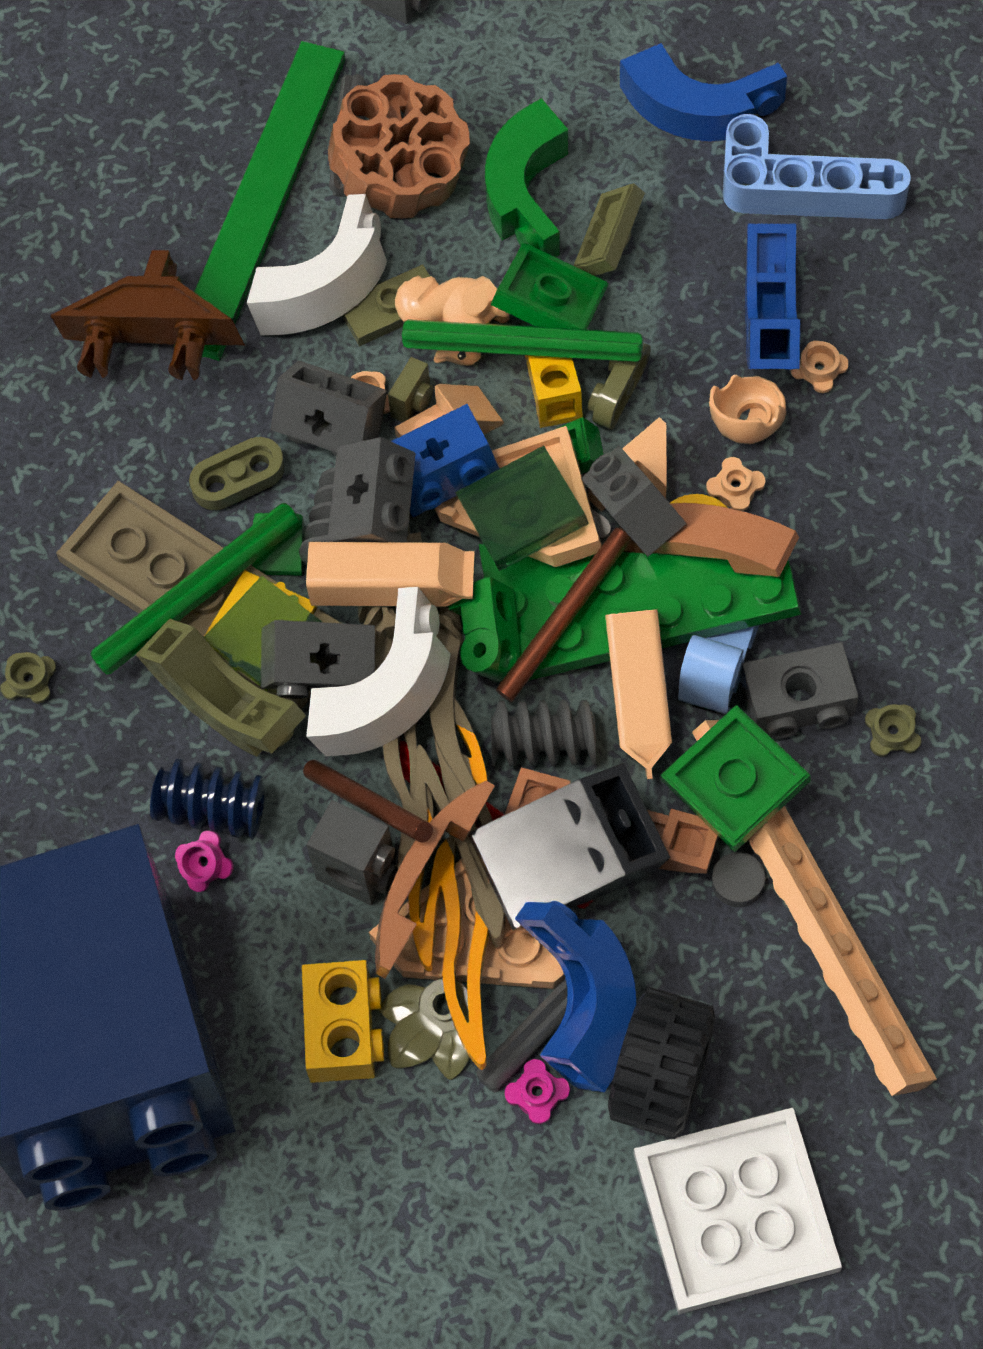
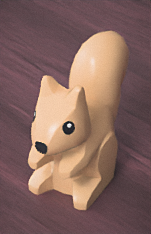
[395,275,510,366]

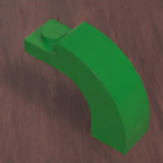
[485,98,568,257]

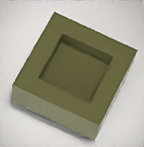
[388,357,433,422]

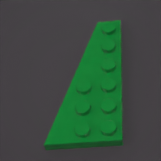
[479,544,802,681]

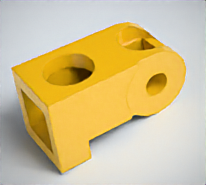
[525,355,583,428]

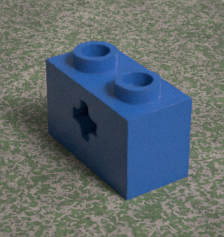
[391,404,502,517]

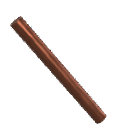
[496,527,632,702]
[303,759,433,843]

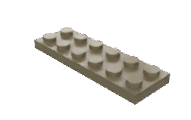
[56,481,340,710]

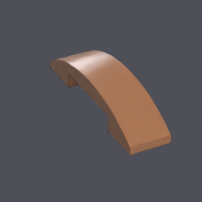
[619,503,799,577]
[505,767,718,874]
[375,781,495,979]

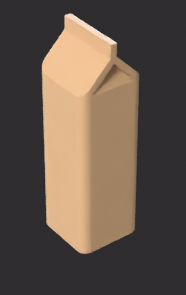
[306,542,475,607]
[605,609,672,779]

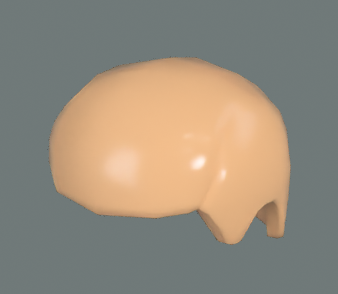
[709,375,786,444]

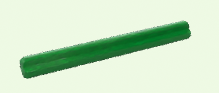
[402,319,643,362]
[90,503,300,675]

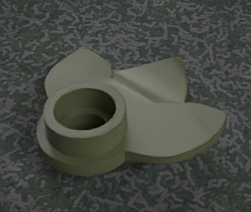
[379,978,470,1080]

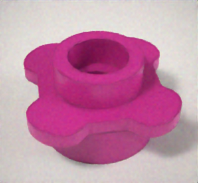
[175,831,233,892]
[505,1059,570,1124]

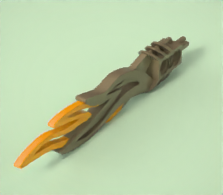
[358,525,506,1070]

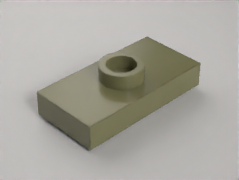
[574,183,645,276]
[342,264,430,346]

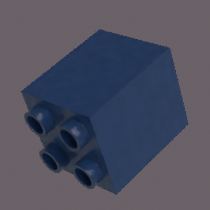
[0,824,236,1211]

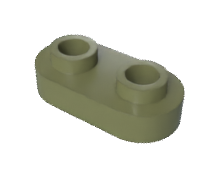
[588,343,651,430]
[189,437,285,510]

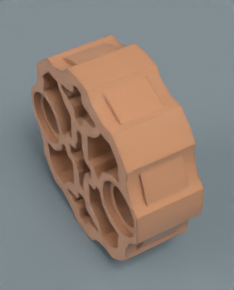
[328,74,470,219]

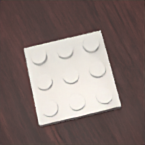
[634,1108,842,1314]

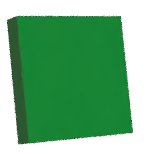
[491,243,609,330]
[660,705,811,852]

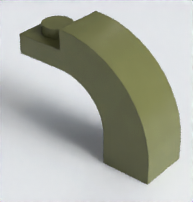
[136,619,306,757]

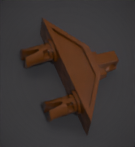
[50,250,246,381]

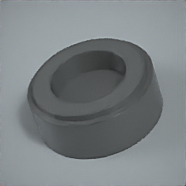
[712,852,765,907]

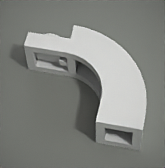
[247,194,387,335]
[306,587,450,756]

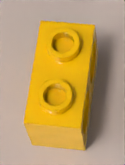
[302,960,384,1083]

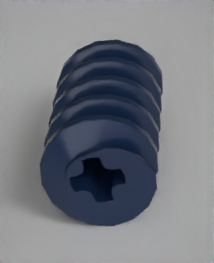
[150,758,265,840]

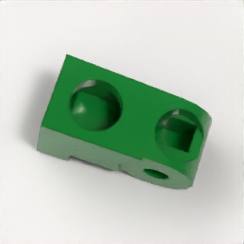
[448,577,520,682]

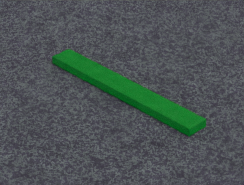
[174,41,345,361]

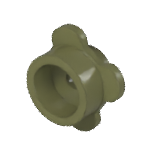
[1,652,56,704]
[865,704,921,757]

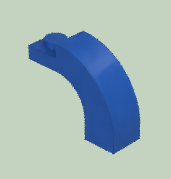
[620,43,787,141]
[745,224,800,369]
[515,901,636,1092]

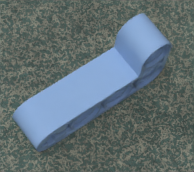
[723,114,911,219]
[678,625,759,715]

